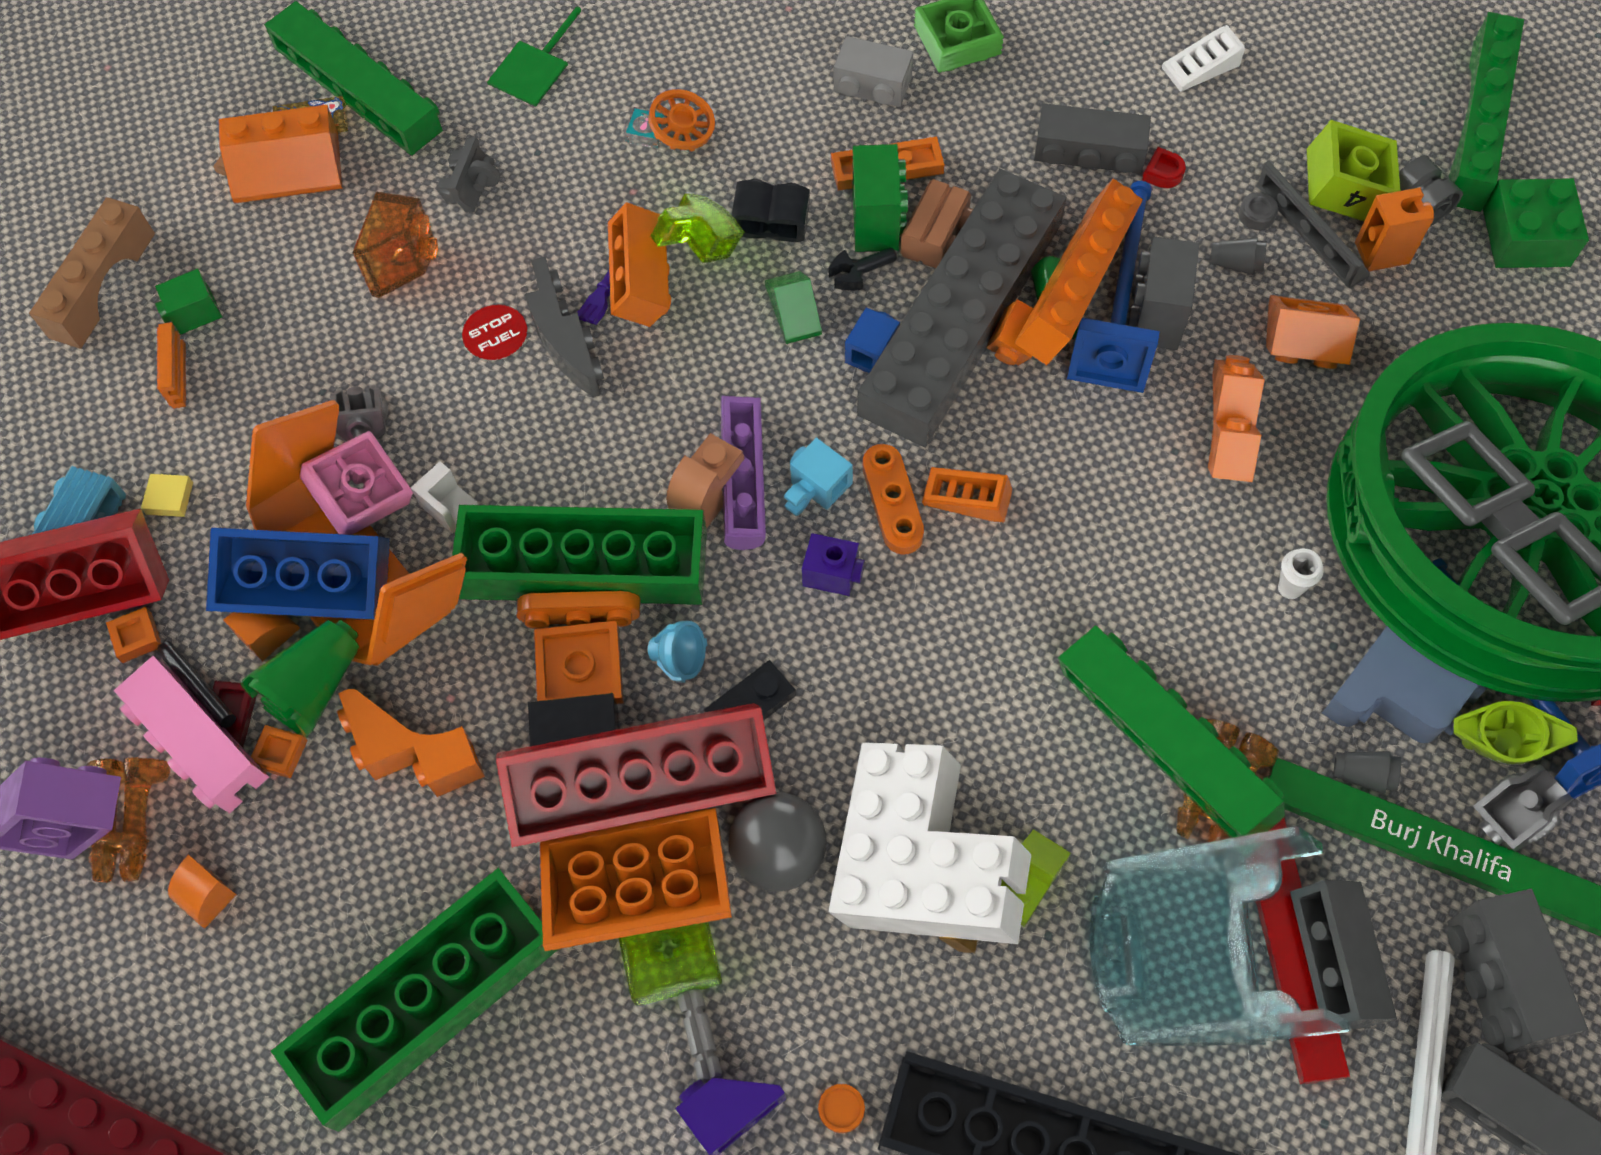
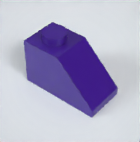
[675,1078,786,1155]

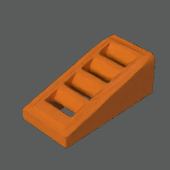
[922,467,1012,523]

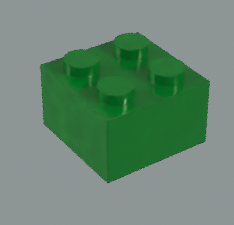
[852,144,908,252]
[1483,178,1589,268]

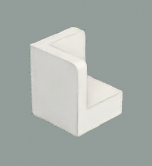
[411,461,478,534]

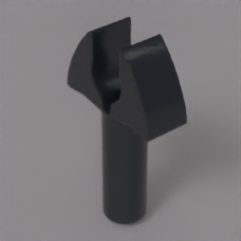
[828,247,897,291]

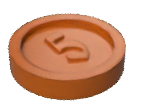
[818,1084,865,1134]

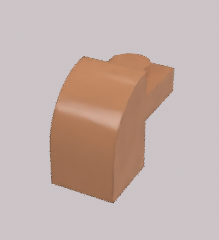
[666,433,744,528]

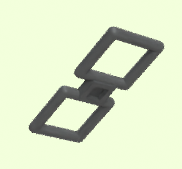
[1401,421,1601,625]

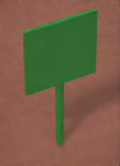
[487,6,581,107]

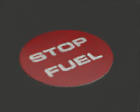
[462,305,527,360]

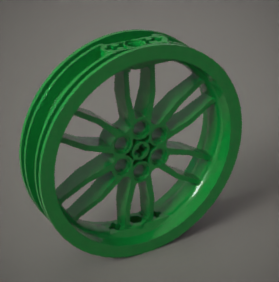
[1326,323,1601,702]

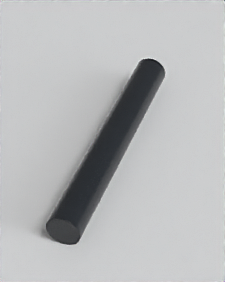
[157,641,236,728]

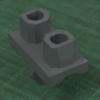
[437,137,500,212]

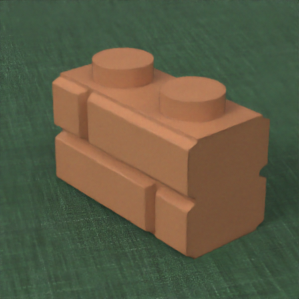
[900,179,974,268]

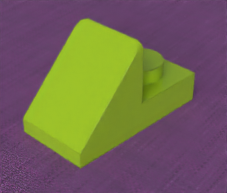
[1001,829,1071,927]

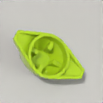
[1453,701,1578,765]

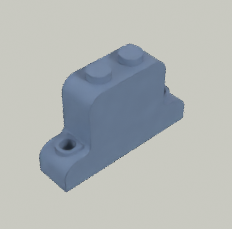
[1322,626,1486,743]

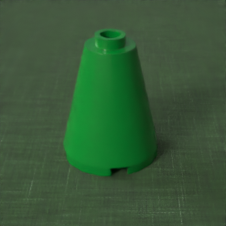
[240,620,360,738]

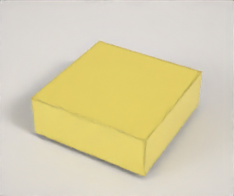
[141,474,193,517]

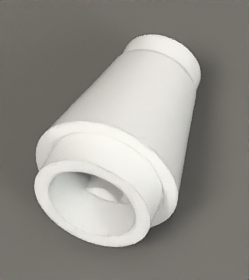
[1278,548,1324,599]

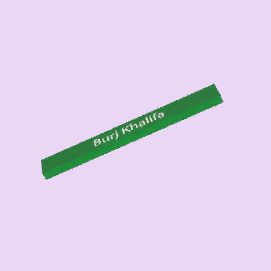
[1268,757,1601,937]

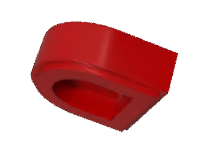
[1142,147,1186,188]

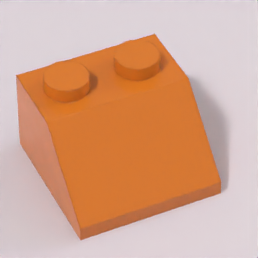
[1266,295,1360,369]

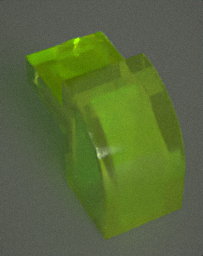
[651,193,744,263]

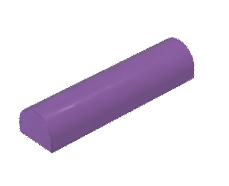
[721,396,766,550]

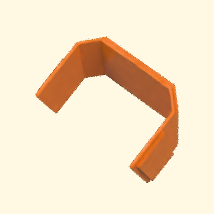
[246,400,467,666]

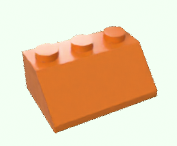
[219,105,342,203]

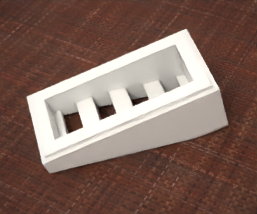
[1162,25,1245,92]

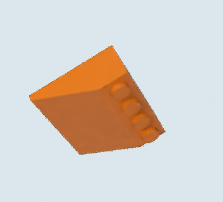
[540,808,732,951]

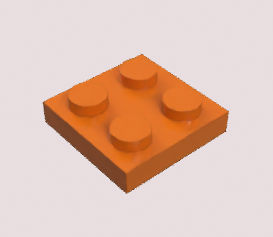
[534,620,624,704]

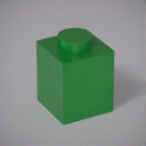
[155,269,222,335]

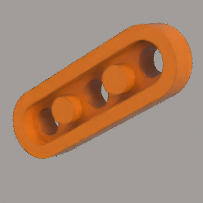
[863,444,924,555]
[516,591,641,629]

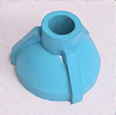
[648,621,707,683]

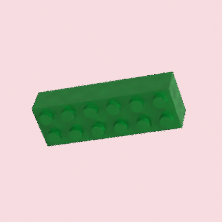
[452,505,707,605]
[271,868,559,1132]

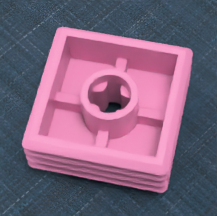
[300,431,413,535]

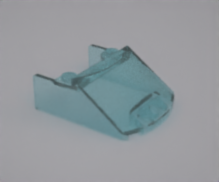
[1089,826,1351,1046]

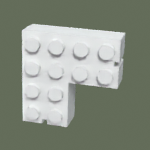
[828,742,1031,944]

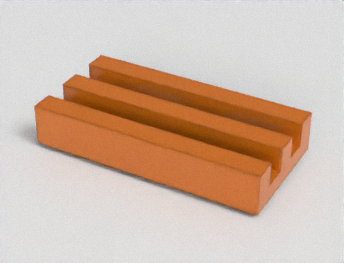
[157,322,186,409]

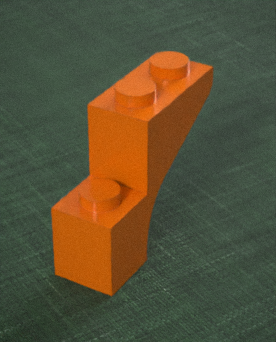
[1208,355,1265,482]
[337,689,485,797]

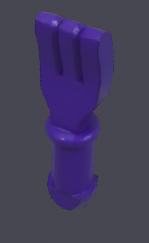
[577,270,610,325]

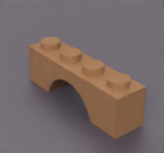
[29,197,155,349]

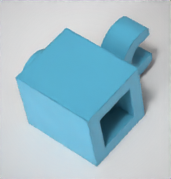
[784,437,853,516]

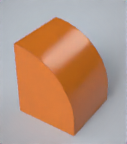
[223,612,300,662]
[168,854,237,929]

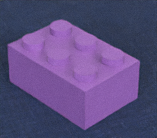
[0,758,121,859]

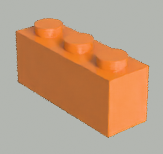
[608,202,671,327]

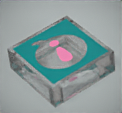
[623,107,668,149]

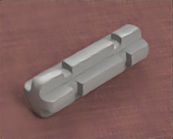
[678,989,722,1082]

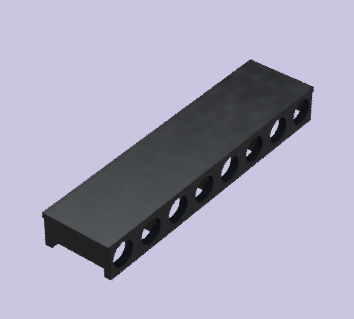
[877,1051,1239,1155]

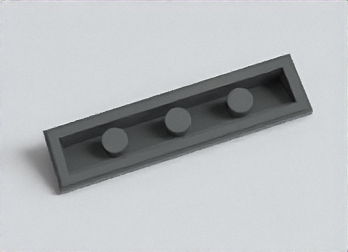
[1257,161,1370,288]

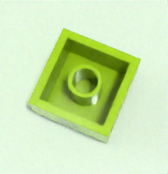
[1307,120,1401,221]

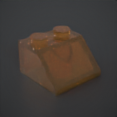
[352,192,438,298]

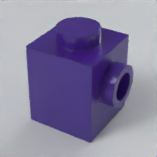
[802,533,865,596]

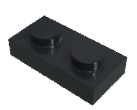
[704,660,796,721]

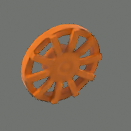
[648,89,715,152]

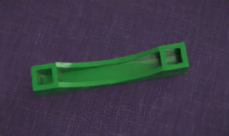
[1449,11,1524,212]

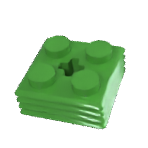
[914,0,1004,73]

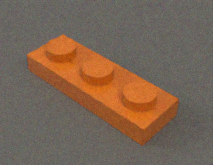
[831,136,945,191]

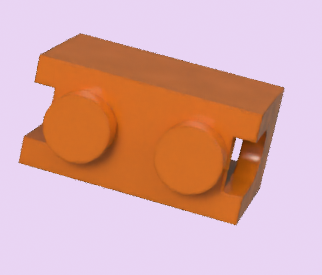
[1355,187,1434,272]

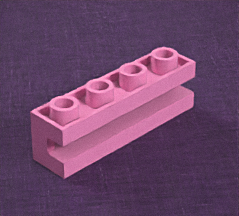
[113,656,269,814]

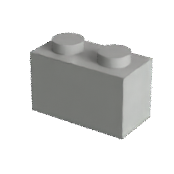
[833,36,914,107]

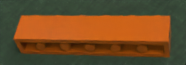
[1015,178,1143,366]

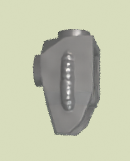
[330,385,389,442]
[1473,764,1574,851]

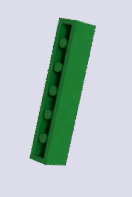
[264,1,443,156]
[1058,625,1285,851]

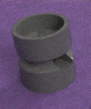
[1399,155,1463,226]

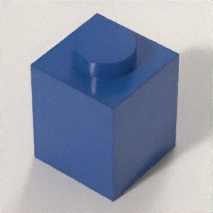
[845,307,900,373]

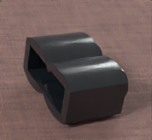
[731,179,810,242]

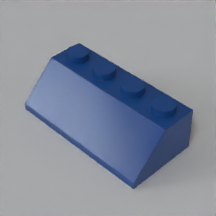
[206,528,390,620]

